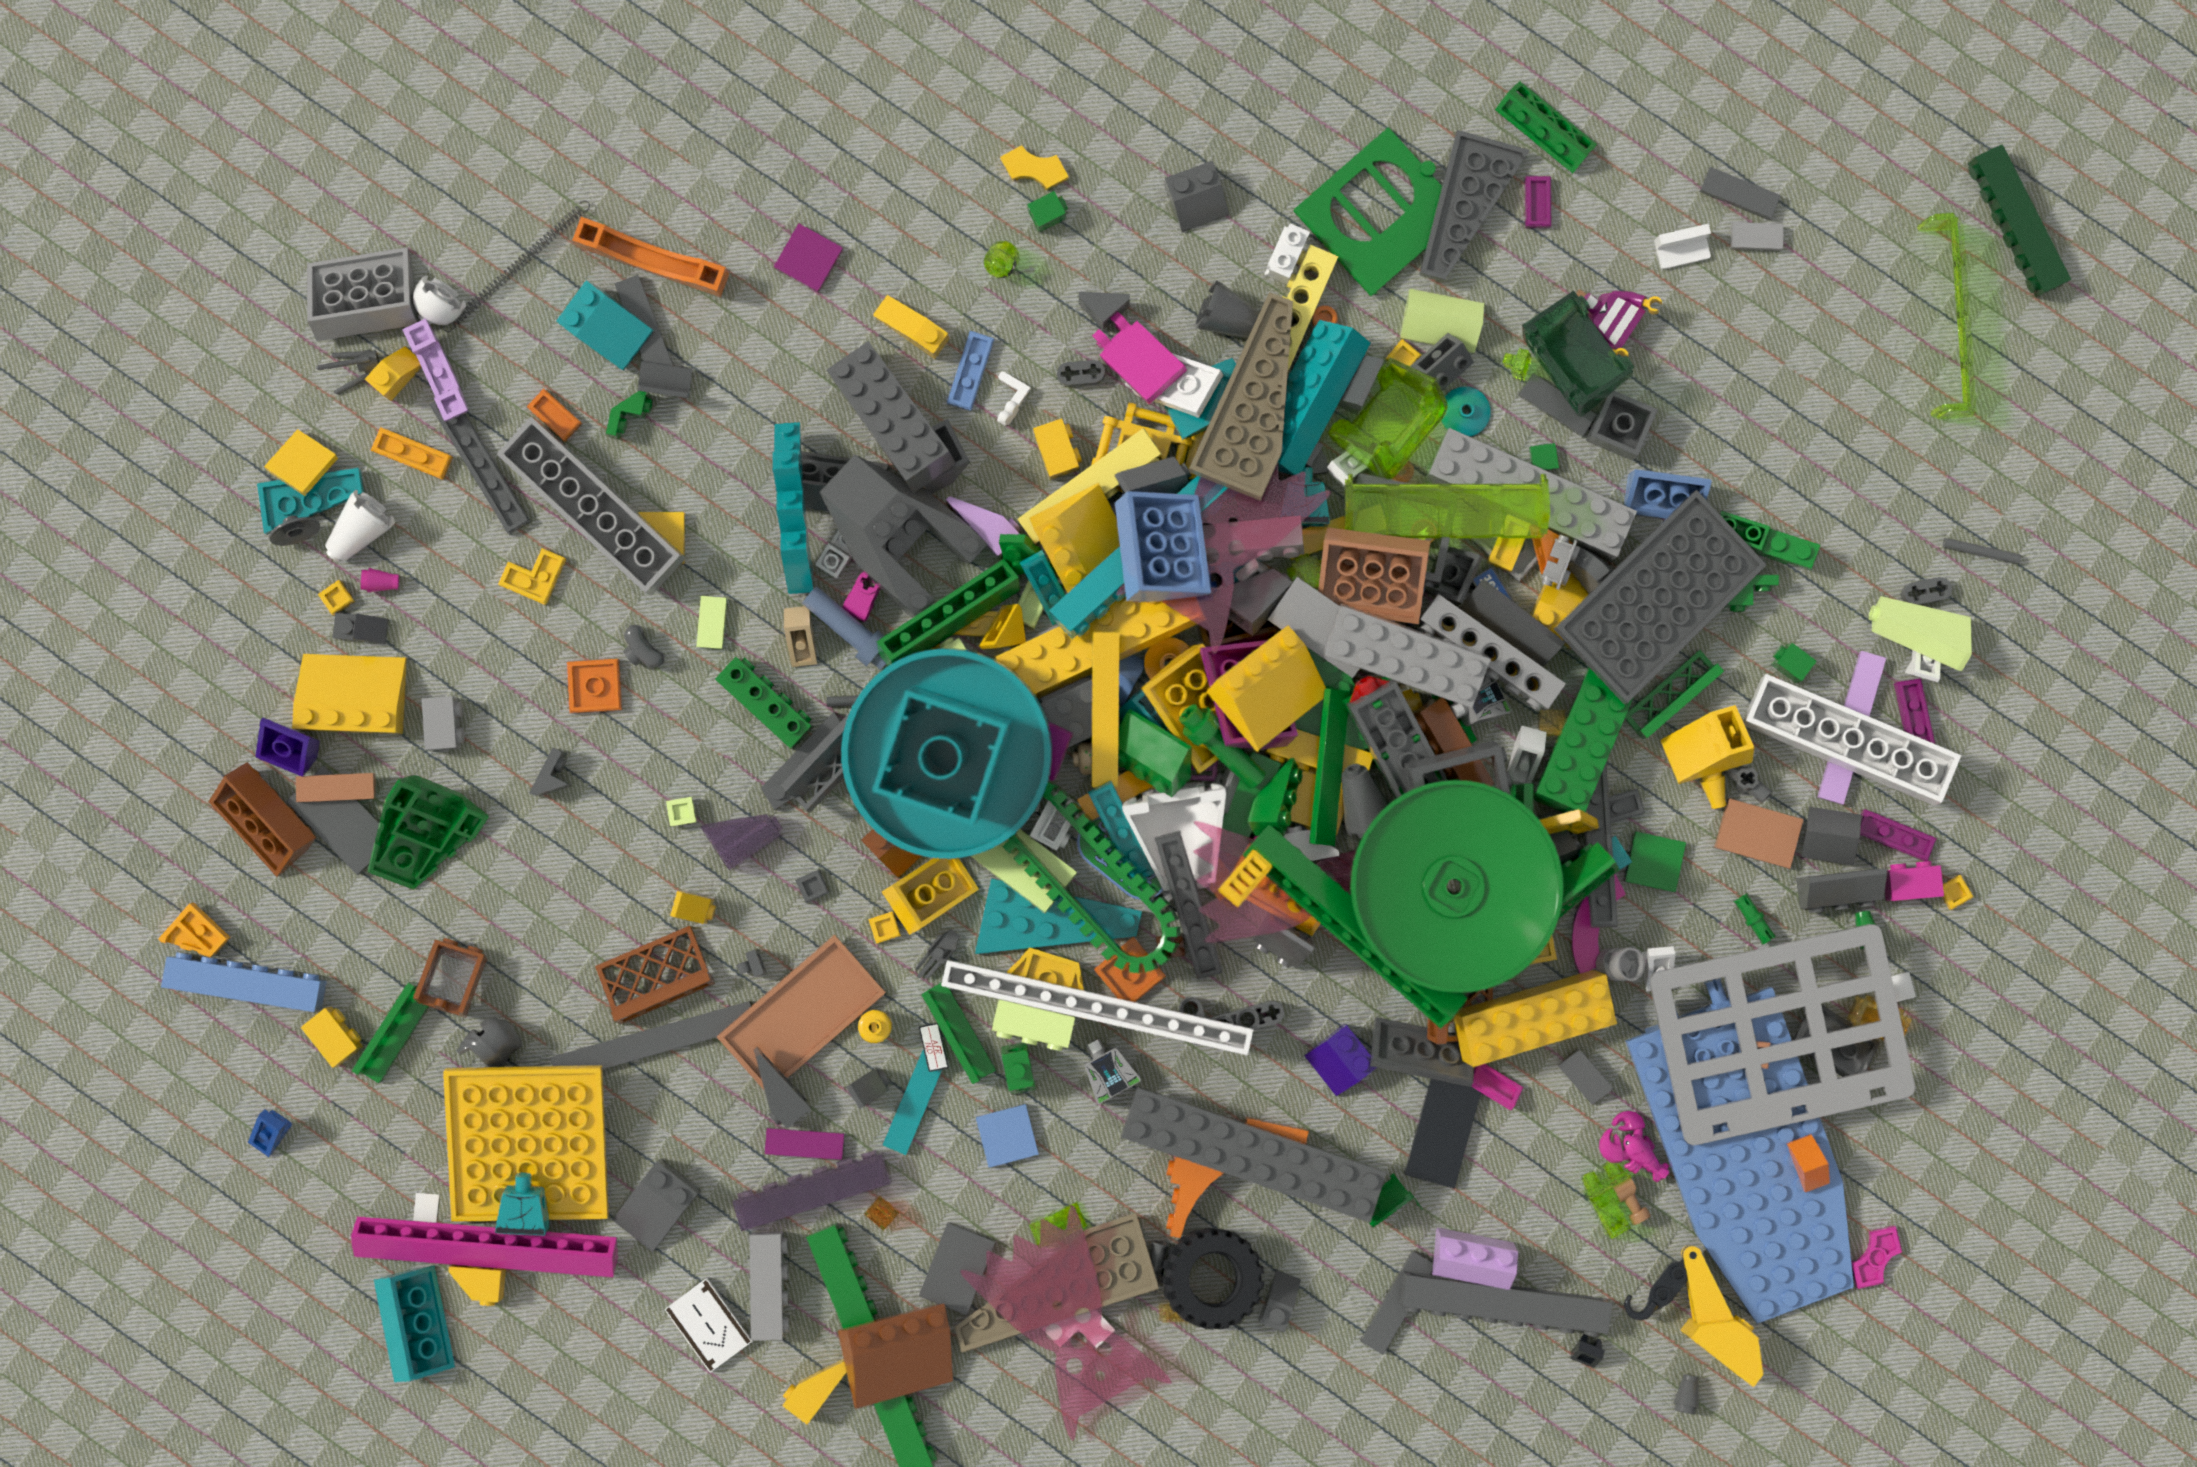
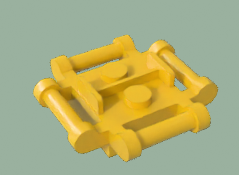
[1091,402,1193,492]

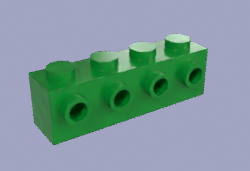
[715,657,814,750]

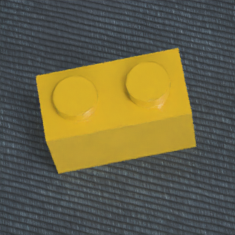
[1033,418,1082,480]
[301,1007,363,1068]

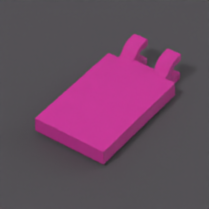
[1092,312,1187,405]

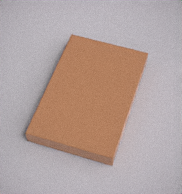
[1714,798,1804,869]

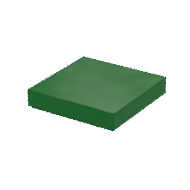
[1624,831,1686,893]

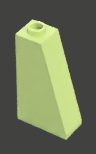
[1869,596,1972,671]

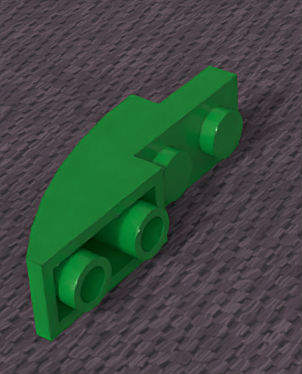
[1720,511,1821,571]

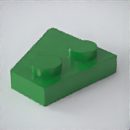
[999,534,1056,575]

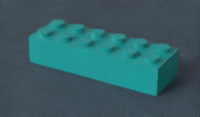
[1275,320,1371,477]

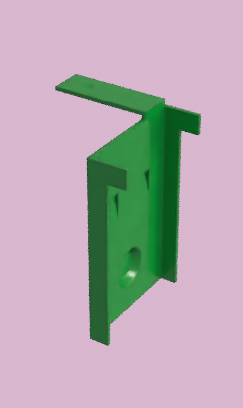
[1369,1173,1423,1228]

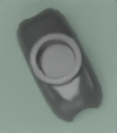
[623,625,665,668]

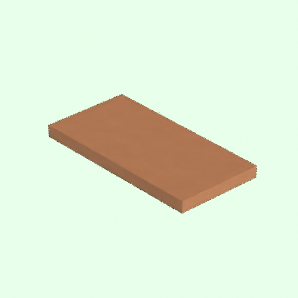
[717,934,886,1090]

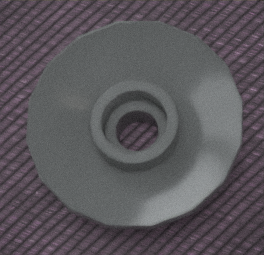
[269,516,320,546]

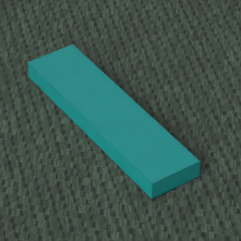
[1088,781,1154,877]
[882,1049,943,1155]

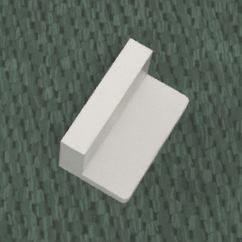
[1654,224,1711,270]

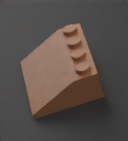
[1318,527,1431,624]

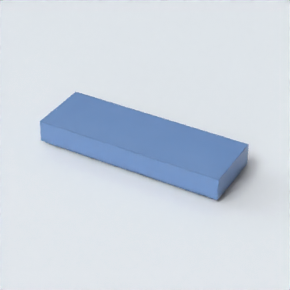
[947,331,994,412]

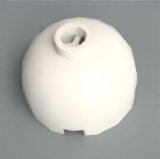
[413,276,466,325]

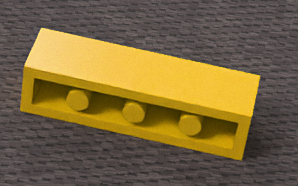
[1265,729,1373,779]

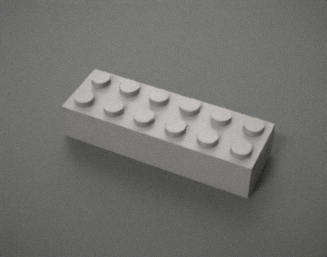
[1323,603,1491,708]

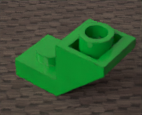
[606,391,653,440]
[1724,575,1779,612]

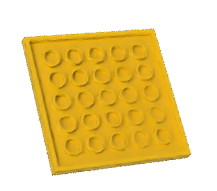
[443,1065,609,1222]

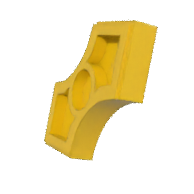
[1000,145,1069,191]

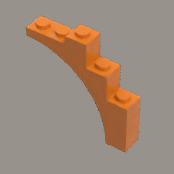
[1166,1117,1308,1238]

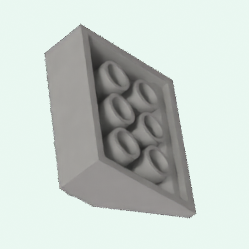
[307,247,418,341]

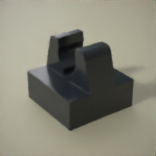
[1570,1334,1605,1368]

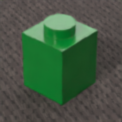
[1027,191,1068,233]
[1771,643,1817,683]

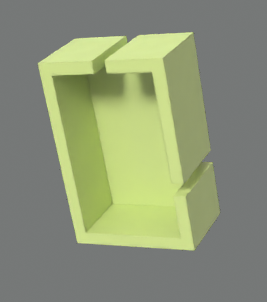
[992,999,1075,1051]

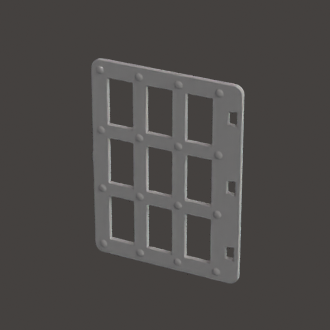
[1649,924,1915,1145]

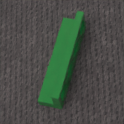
[1495,80,1597,174]
[1625,650,1724,740]
[352,982,437,1083]
[921,982,996,1085]

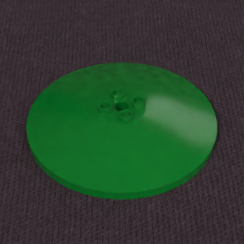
[1350,780,1563,993]

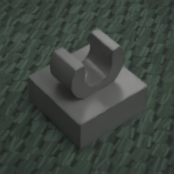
[737,949,767,977]

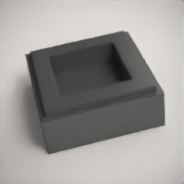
[795,869,830,904]

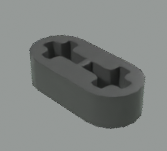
[1057,360,1105,387]
[1901,577,1952,605]

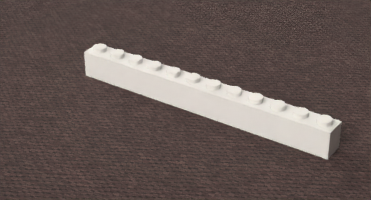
[941,960,1253,1055]

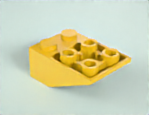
[1660,705,1754,784]

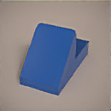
[248,1109,292,1157]

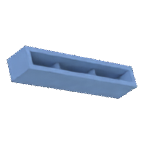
[161,952,327,1012]

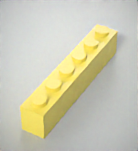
[1017,429,1162,544]

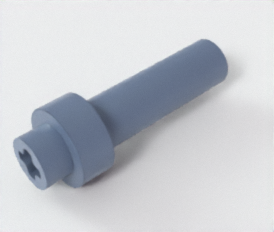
[802,586,886,670]

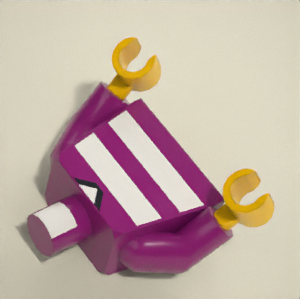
[1580,290,1663,367]

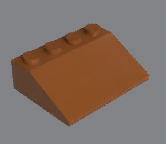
[837,1304,953,1409]

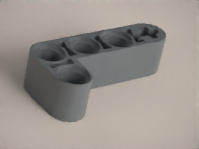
[1179,996,1284,1045]

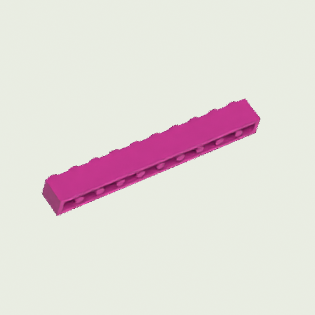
[351,1216,618,1278]

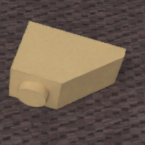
[784,606,817,667]

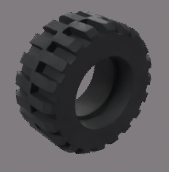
[1161,1228,1265,1330]

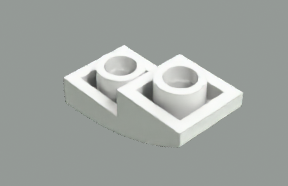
[815,530,852,579]

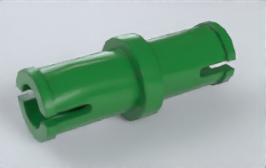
[1733,893,1776,945]

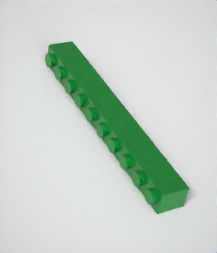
[1242,824,1468,1029]
[806,1223,937,1467]

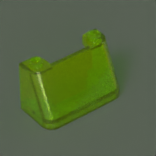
[1327,357,1448,479]

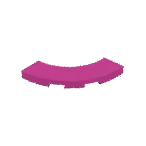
[1571,874,1626,974]

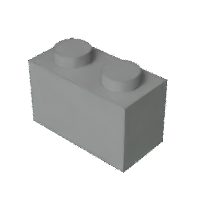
[422,696,465,751]

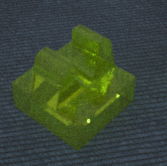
[1502,348,1532,381]

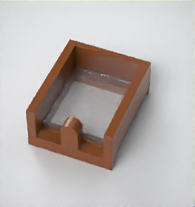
[413,938,488,1018]

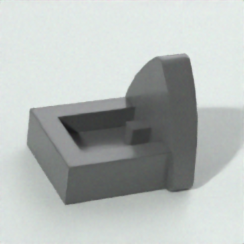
[1304,442,1329,475]

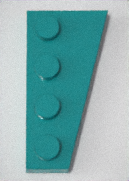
[257,468,364,535]

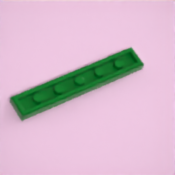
[1309,689,1350,846]

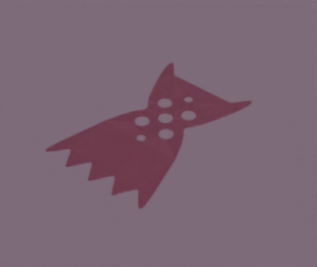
[1116,464,1331,654]
[1193,821,1356,943]
[960,1205,1172,1441]

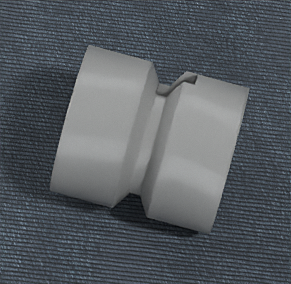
[1596,948,1645,981]

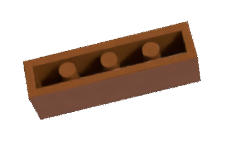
[1412,697,1495,787]

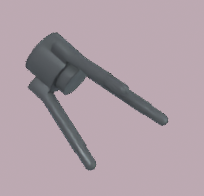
[316,349,380,394]

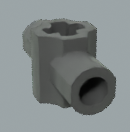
[1723,766,1772,804]

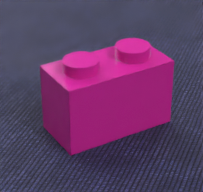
[1885,861,1944,901]

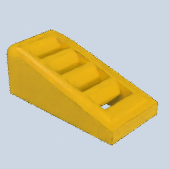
[1218,850,1273,908]

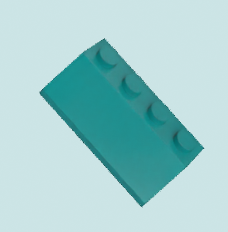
[374,1265,455,1383]

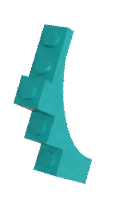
[772,422,814,594]

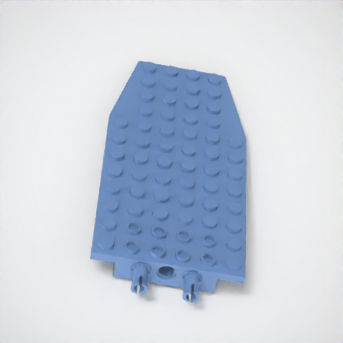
[1625,978,1854,1324]

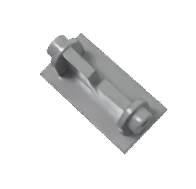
[1541,534,1580,590]

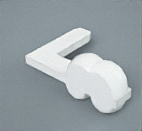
[997,372,1031,426]

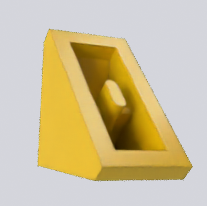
[979,604,1026,649]

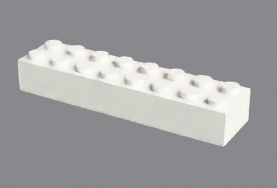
[1743,674,1961,806]

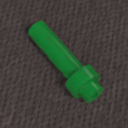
[1179,704,1266,788]

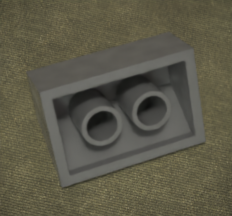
[1796,868,1887,913]

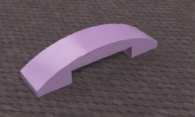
[403,319,469,422]

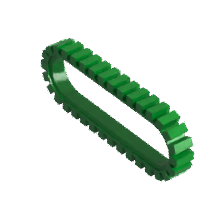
[1002,781,1181,973]

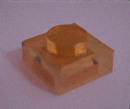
[864,1196,899,1231]

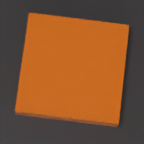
[567,659,622,713]
[1094,937,1166,1002]

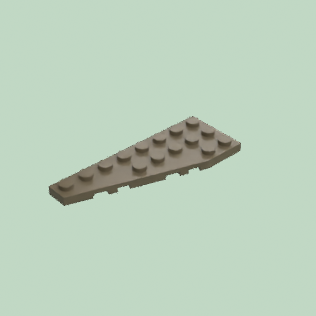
[1189,292,1293,501]
[955,1213,1160,1353]

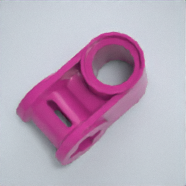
[842,572,881,623]

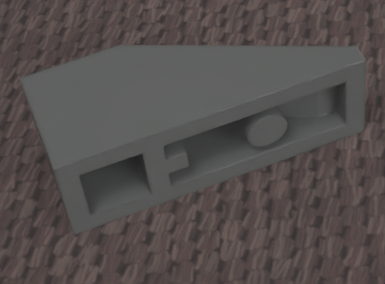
[754,1046,811,1129]

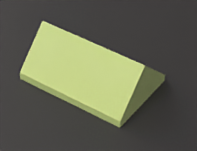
[1400,289,1484,353]

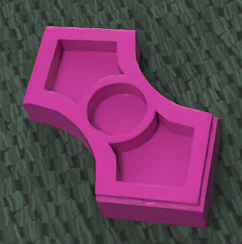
[1851,1225,1902,1289]

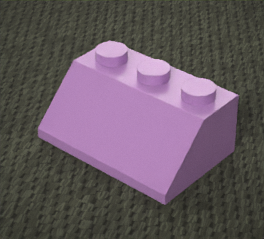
[1432,1227,1518,1290]

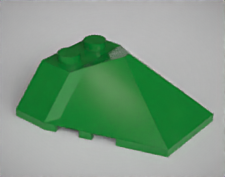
[368,775,489,890]

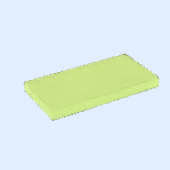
[970,829,1077,914]

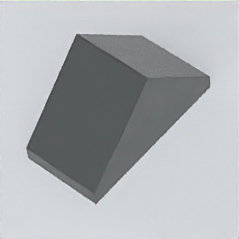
[1079,292,1130,330]

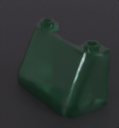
[1522,291,1634,417]

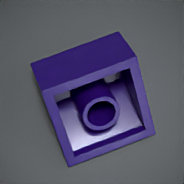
[255,718,320,777]
[1304,1024,1377,1096]

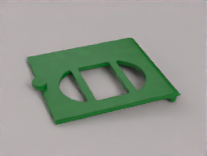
[1293,127,1442,297]

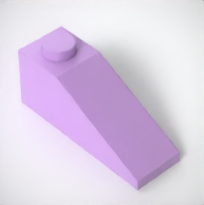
[946,496,1021,558]

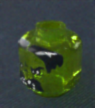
[983,241,1020,279]

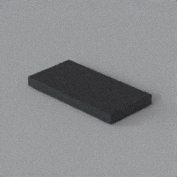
[1404,1079,1481,1189]

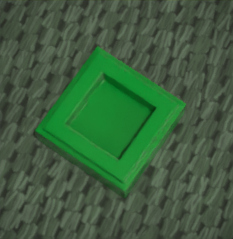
[1529,443,1559,471]

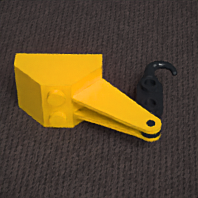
[1624,1245,1763,1387]

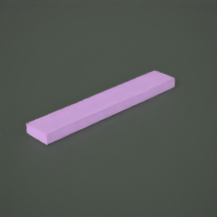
[1817,651,1886,805]

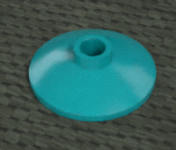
[1440,386,1491,437]

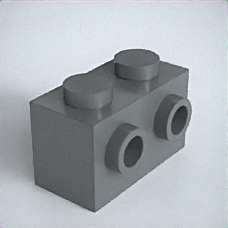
[1411,333,1474,396]

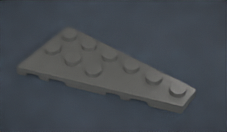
[1419,130,1530,282]

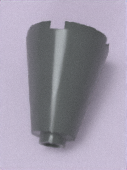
[1195,280,1260,338]
[1342,764,1389,838]

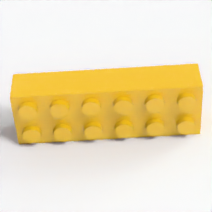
[1453,970,1617,1067]

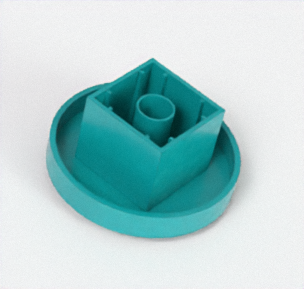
[841,648,1052,859]

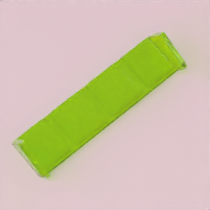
[1917,213,1977,419]
[1344,474,1550,538]

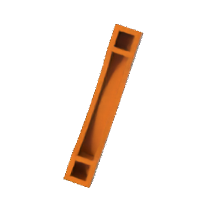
[572,217,729,298]

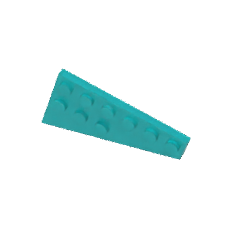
[975,878,1142,954]

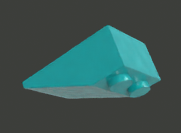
[556,280,654,371]
[1165,358,1236,440]

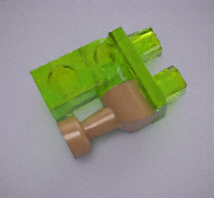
[1581,1161,1651,1240]

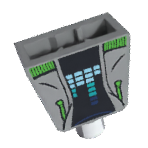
[1449,675,1512,726]
[1084,1038,1142,1105]

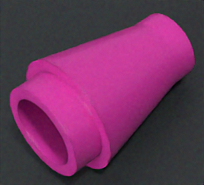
[361,568,399,593]

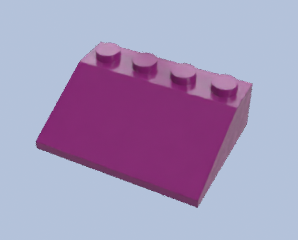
[1200,640,1298,749]

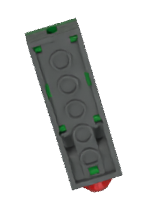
[1342,676,1448,800]

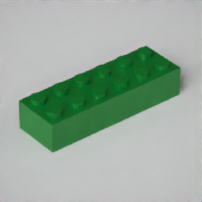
[1533,666,1634,813]

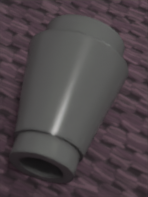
[1673,1374,1699,1415]

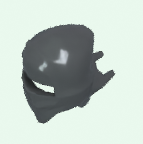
[456,1017,522,1067]

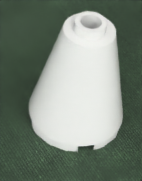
[325,490,395,561]

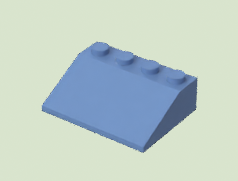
[1115,491,1211,602]

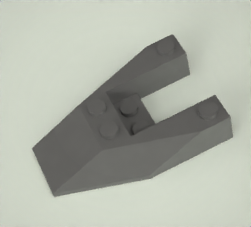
[819,455,987,618]

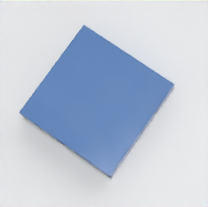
[976,1104,1039,1168]

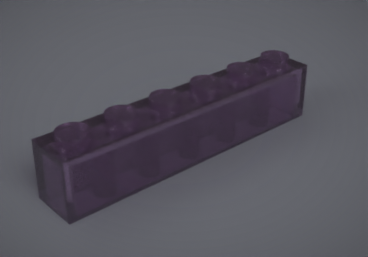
[732,1149,892,1232]

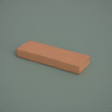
[296,773,376,802]

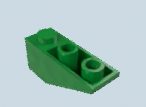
[1248,758,1303,837]

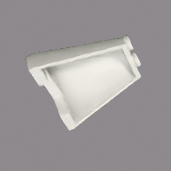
[1122,782,1226,892]

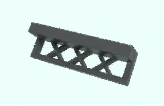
[780,714,849,813]

